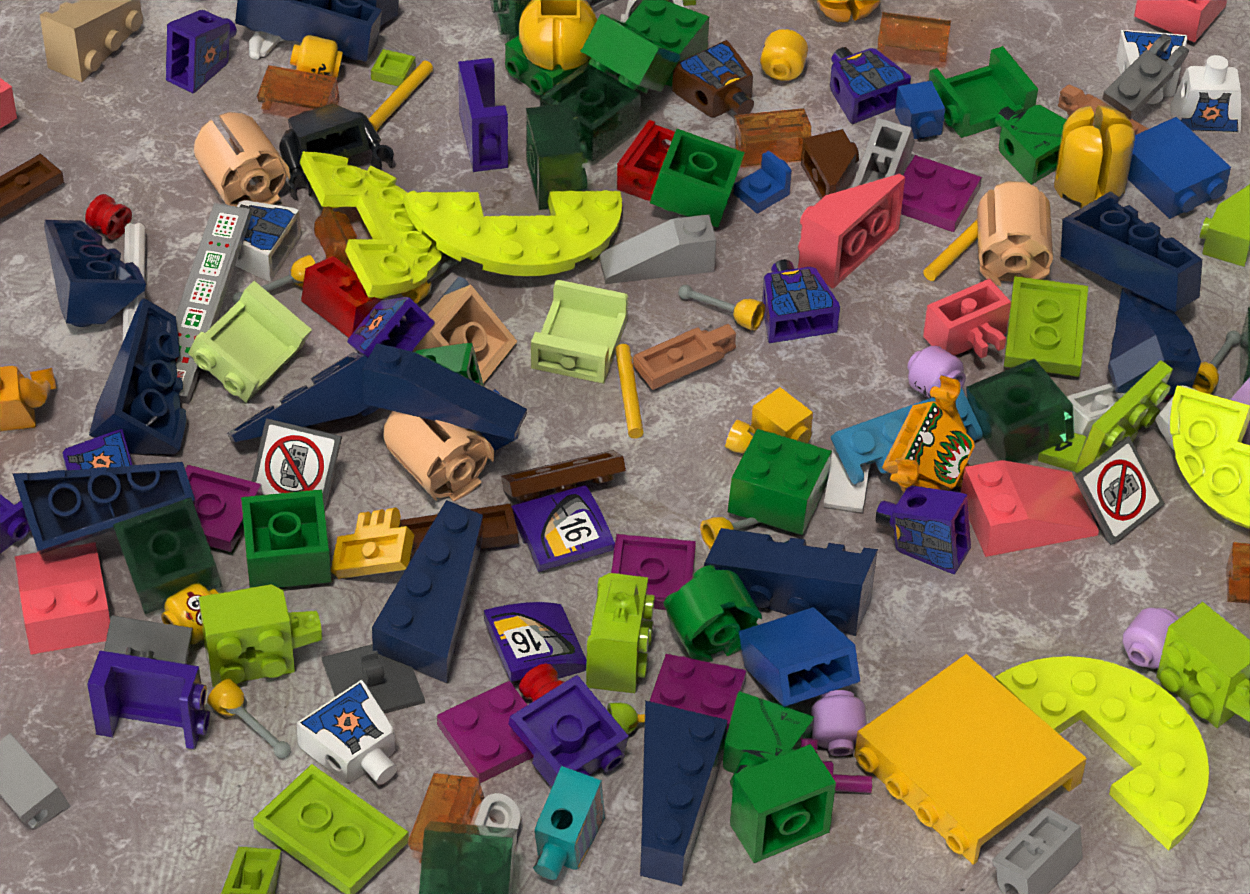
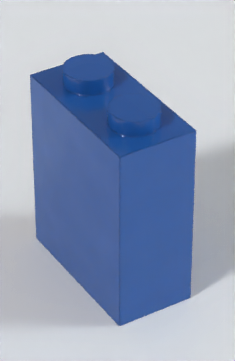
[1128,117,1231,219]
[739,607,861,707]

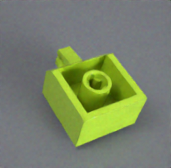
[586,573,655,694]
[198,584,322,687]
[1156,601,1250,728]

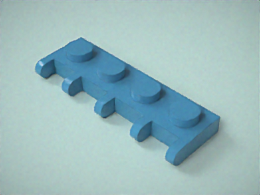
[830,388,983,484]

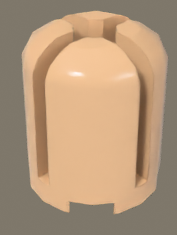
[194,112,290,207]
[977,181,1053,286]
[384,411,494,501]

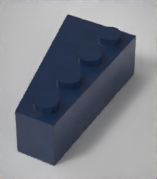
[235,0,382,62]
[1061,191,1203,312]
[12,462,195,554]
[372,500,483,683]
[704,528,878,636]
[640,700,728,886]

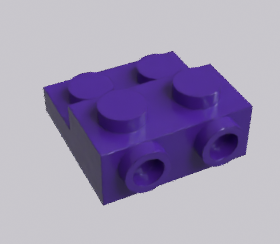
[508,675,629,787]

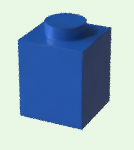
[895,81,945,139]

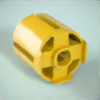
[1054,105,1135,208]

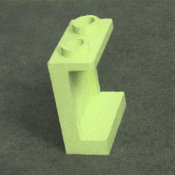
[531,280,628,384]
[188,281,312,403]

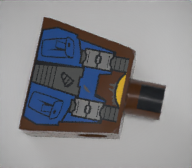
[672,40,754,118]

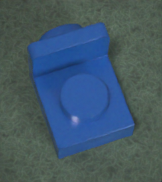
[733,151,792,214]

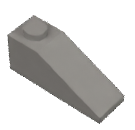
[851,118,915,188]
[599,215,716,284]

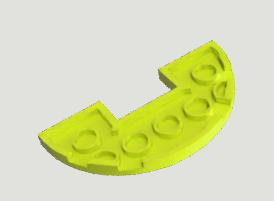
[300,151,443,299]
[404,190,622,276]
[1170,385,1250,529]
[995,656,1209,851]

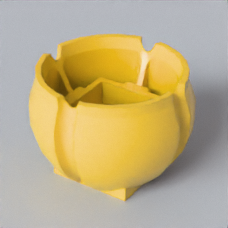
[519,0,597,71]

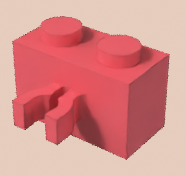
[923,278,1011,359]

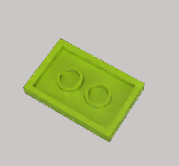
[1004,276,1088,377]
[1074,360,1173,473]
[253,764,409,894]

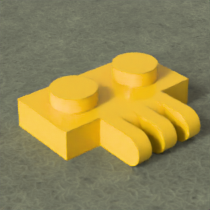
[330,507,414,579]

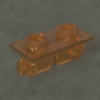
[314,207,357,269]

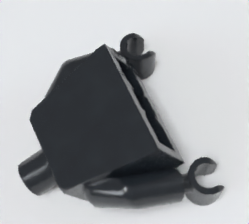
[279,104,394,200]

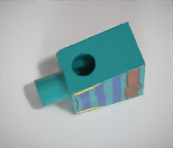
[533,766,605,880]

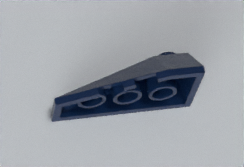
[44,220,146,327]
[1108,288,1201,395]
[89,298,187,454]
[363,344,527,440]
[227,352,379,442]

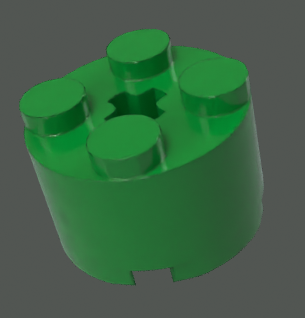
[663,565,762,662]

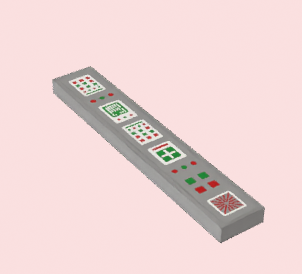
[176,203,252,403]

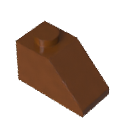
[801,129,859,200]

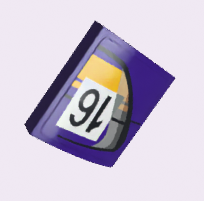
[512,485,615,572]
[484,602,587,682]

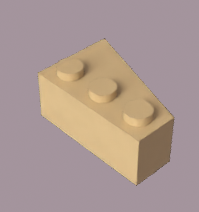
[40,0,143,82]

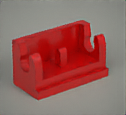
[617,120,675,201]
[301,256,383,338]

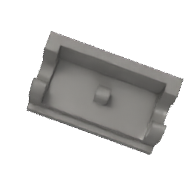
[0,733,71,829]
[992,807,1083,894]

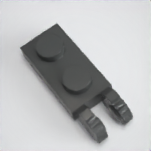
[1102,33,1189,118]

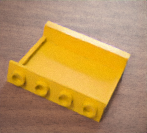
[854,654,1087,865]

